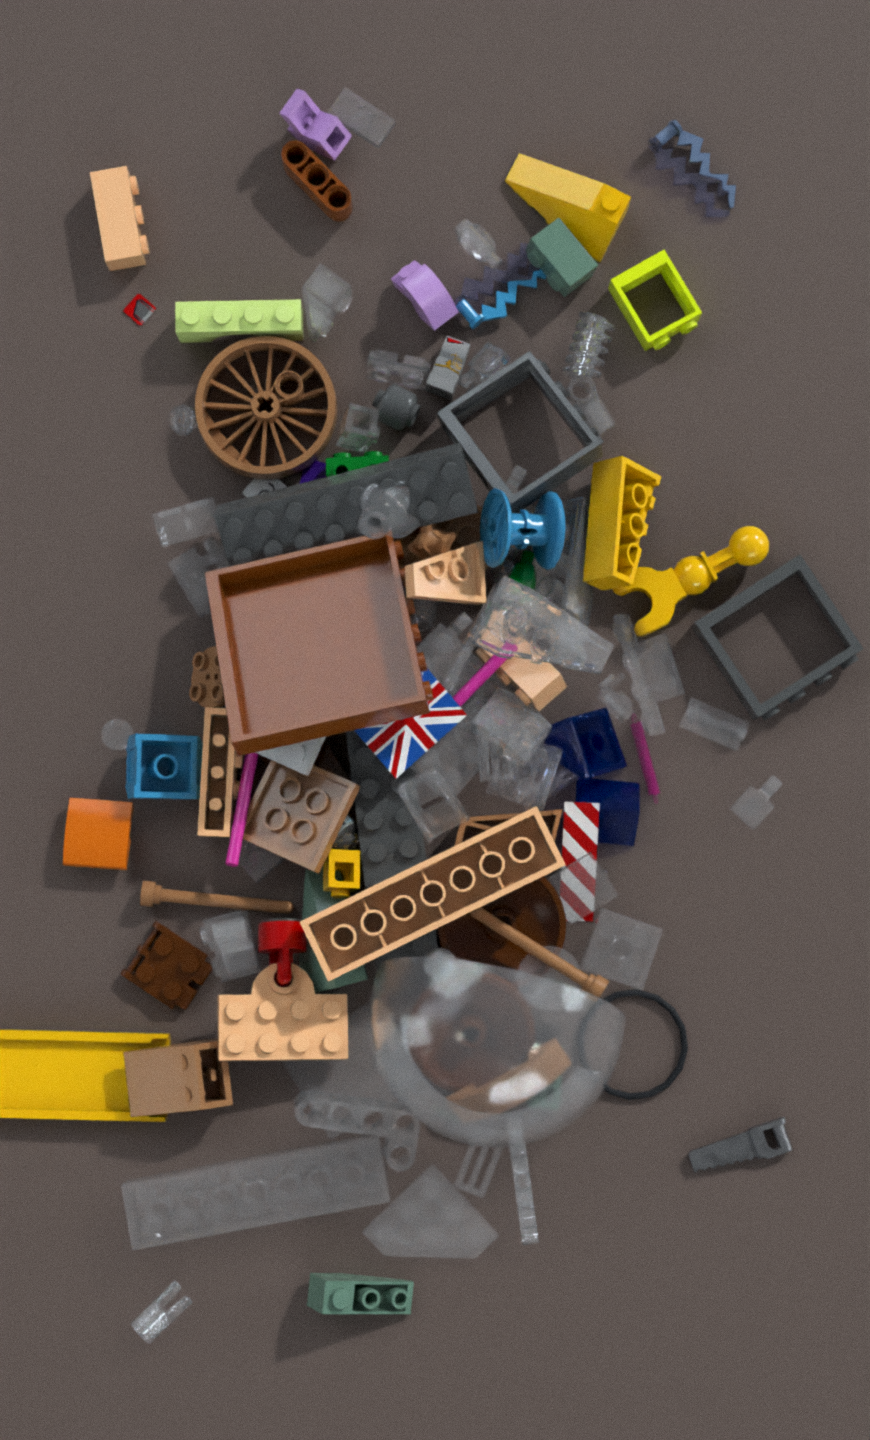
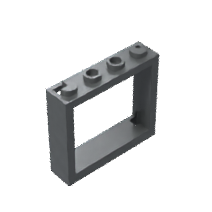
[437,351,604,513]
[691,555,864,721]

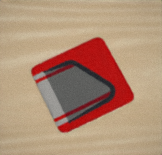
[123,294,156,326]

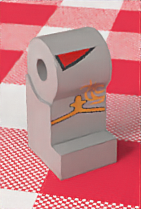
[426,335,471,401]

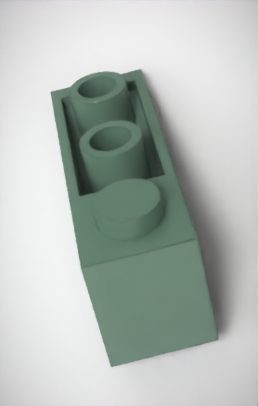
[307,1273,414,1314]

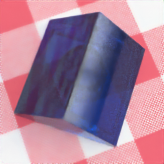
[574,777,640,846]

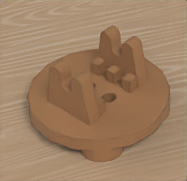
[189,646,225,708]

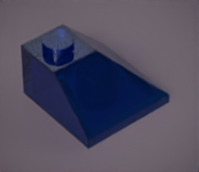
[541,707,627,780]

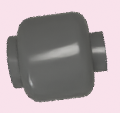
[372,384,421,431]

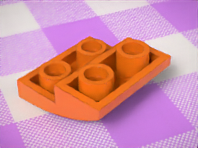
[63,798,134,870]

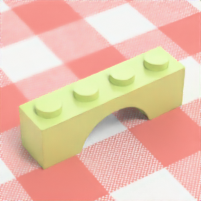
[175,299,304,343]

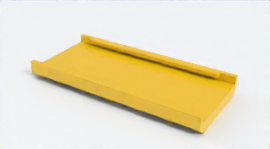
[0,1029,171,1122]

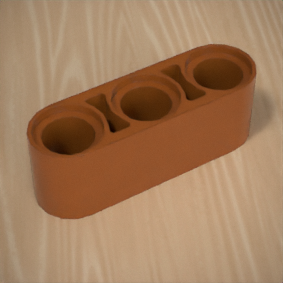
[281,140,353,222]

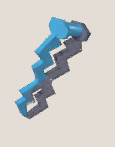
[454,242,546,330]

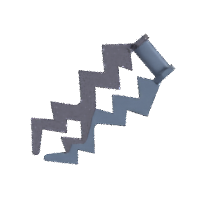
[648,119,736,217]

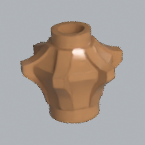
[407,523,456,560]

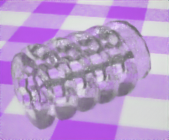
[562,312,615,383]

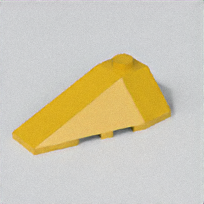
[505,153,631,263]

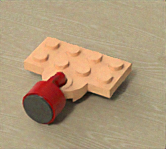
[217,918,348,1062]

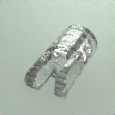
[131,1280,193,1344]

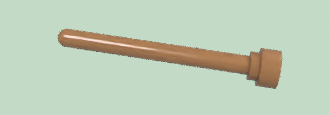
[140,880,294,914]
[470,907,609,1003]

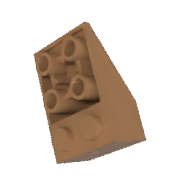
[123,1038,233,1117]

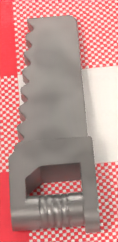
[688,1117,793,1173]

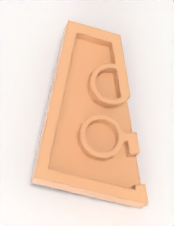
[405,541,486,605]

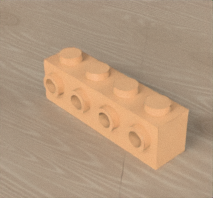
[197,707,244,838]

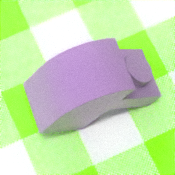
[279,89,352,160]
[391,260,459,331]

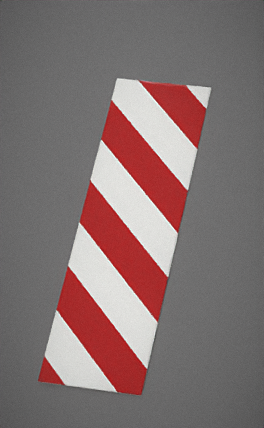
[560,802,600,922]

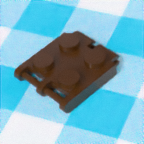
[120,920,214,1010]

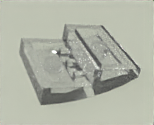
[469,687,552,768]

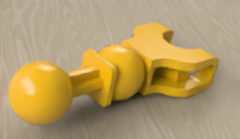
[612,526,769,637]

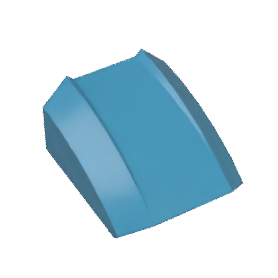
[125,733,203,800]

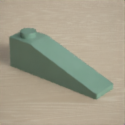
[299,866,369,993]

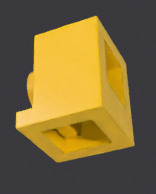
[323,849,360,898]

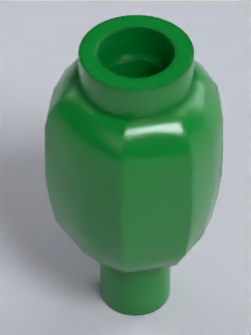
[504,551,537,607]

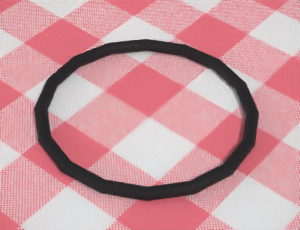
[578,989,688,1100]

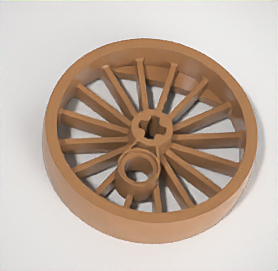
[195,336,338,480]

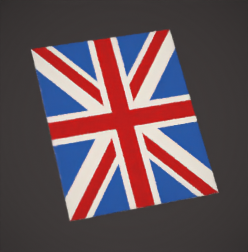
[354,668,467,779]

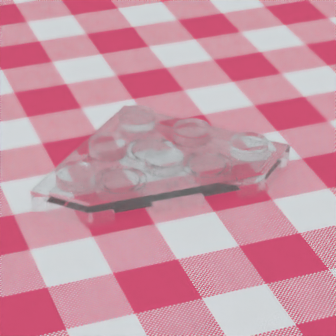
[362,1163,499,1259]

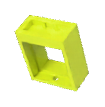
[608,249,702,351]

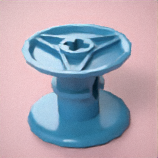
[480,488,566,570]

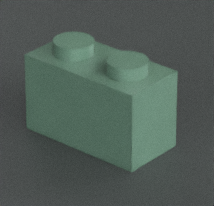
[525,218,598,298]

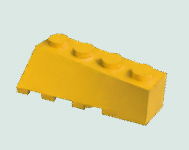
[583,456,662,591]

